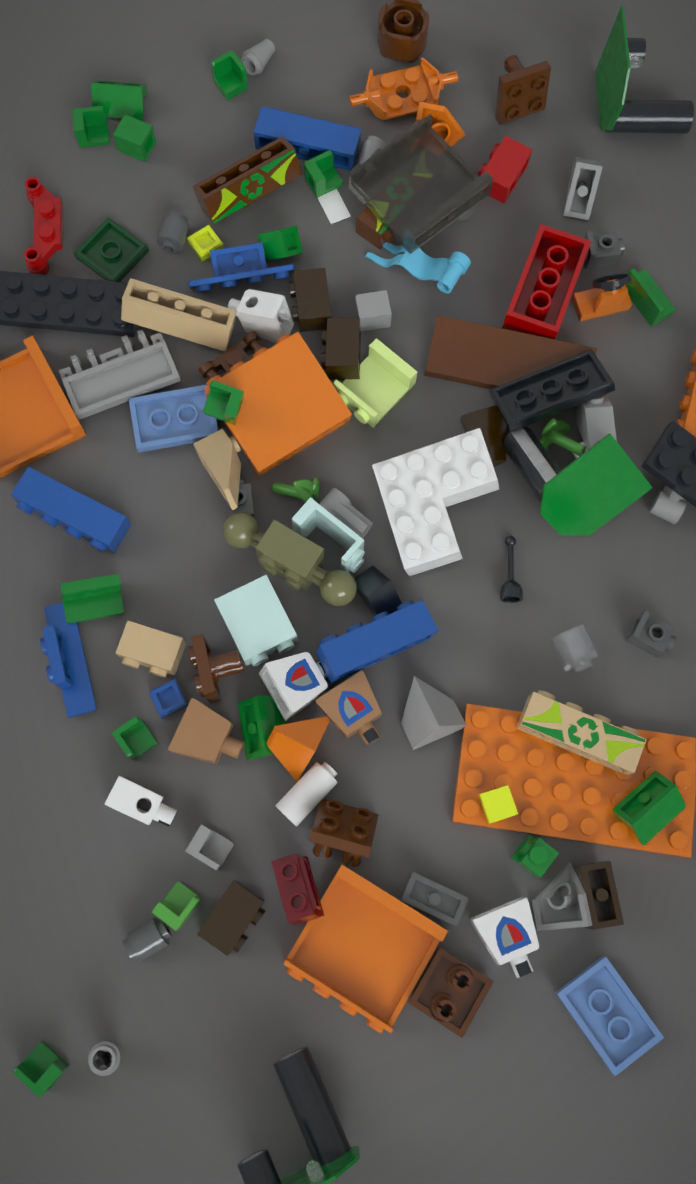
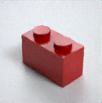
[477,136,533,204]

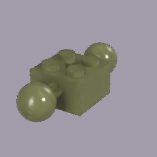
[222,512,357,606]

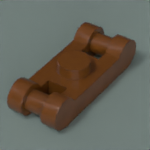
[199,331,268,380]

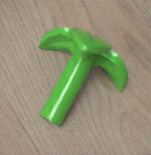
[540,418,586,456]
[272,477,320,504]

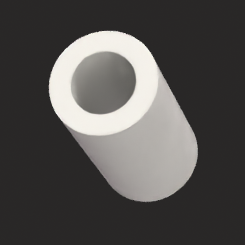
[275,762,338,827]

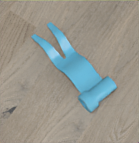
[365,242,471,293]

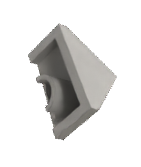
[401,676,466,750]
[531,862,592,931]

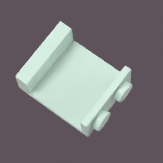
[292,497,365,573]
[214,575,298,666]

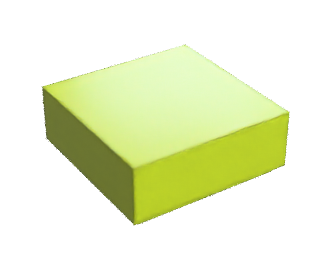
[187,225,224,262]
[479,785,518,824]

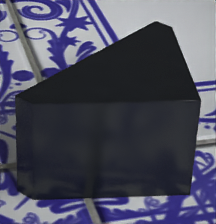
[354,565,402,616]

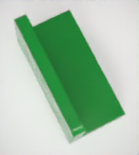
[91,80,148,120]
[625,268,676,327]
[60,574,124,624]
[237,696,287,761]
[612,770,686,845]

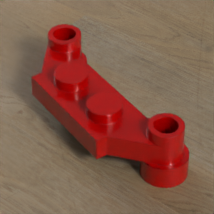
[24,177,63,275]

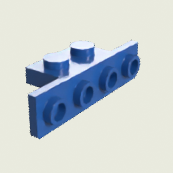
[188,243,295,292]
[40,602,97,718]

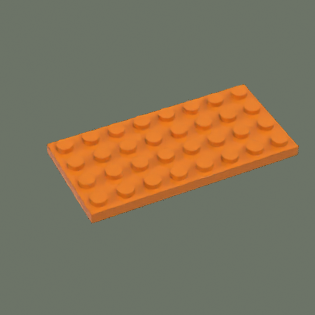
[452,704,696,858]

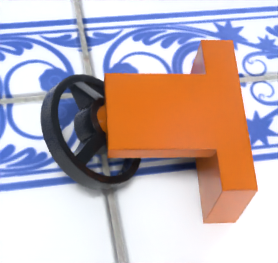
[572,274,632,321]

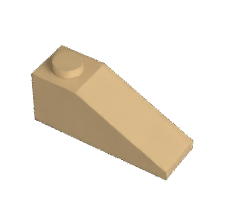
[193,429,241,510]

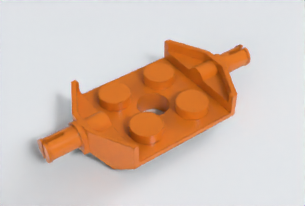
[349,58,458,120]

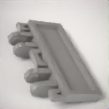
[59,329,181,420]

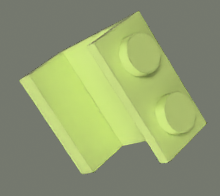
[333,338,418,428]

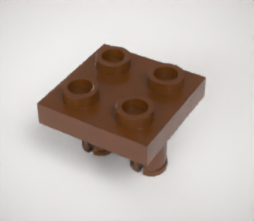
[495,55,551,125]
[188,634,244,703]
[309,799,379,867]
[408,947,494,1038]

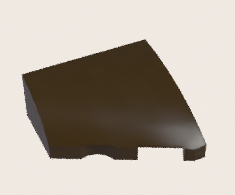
[460,406,508,467]

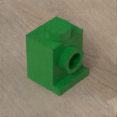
[511,834,559,878]

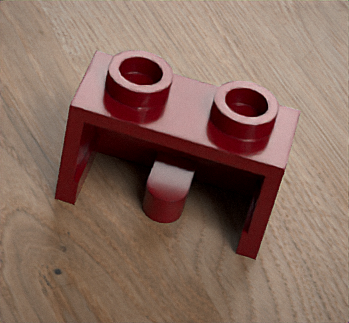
[271,853,324,925]

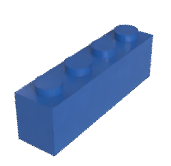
[253,106,361,171]
[11,467,131,553]
[316,600,439,684]

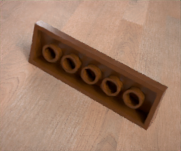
[424,315,597,407]

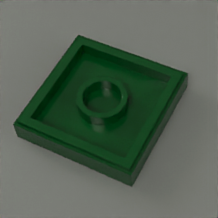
[74,217,149,282]

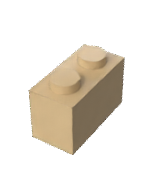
[115,621,186,678]

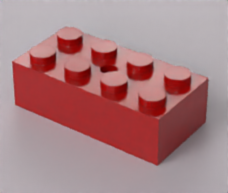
[502,224,591,339]

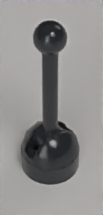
[500,536,523,603]

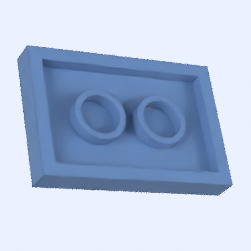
[128,385,218,453]
[555,956,664,1076]

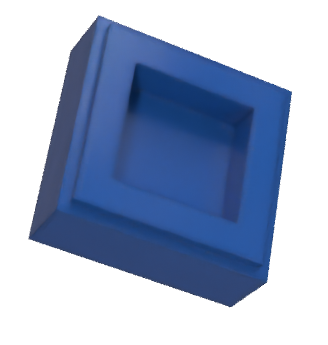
[149,679,188,719]

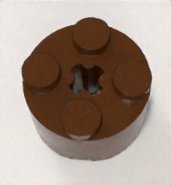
[377,0,429,63]

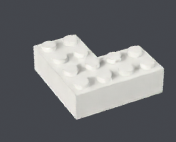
[372,428,499,576]

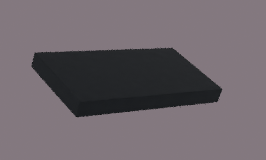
[490,349,615,432]

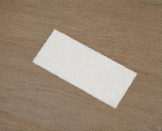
[318,189,351,224]

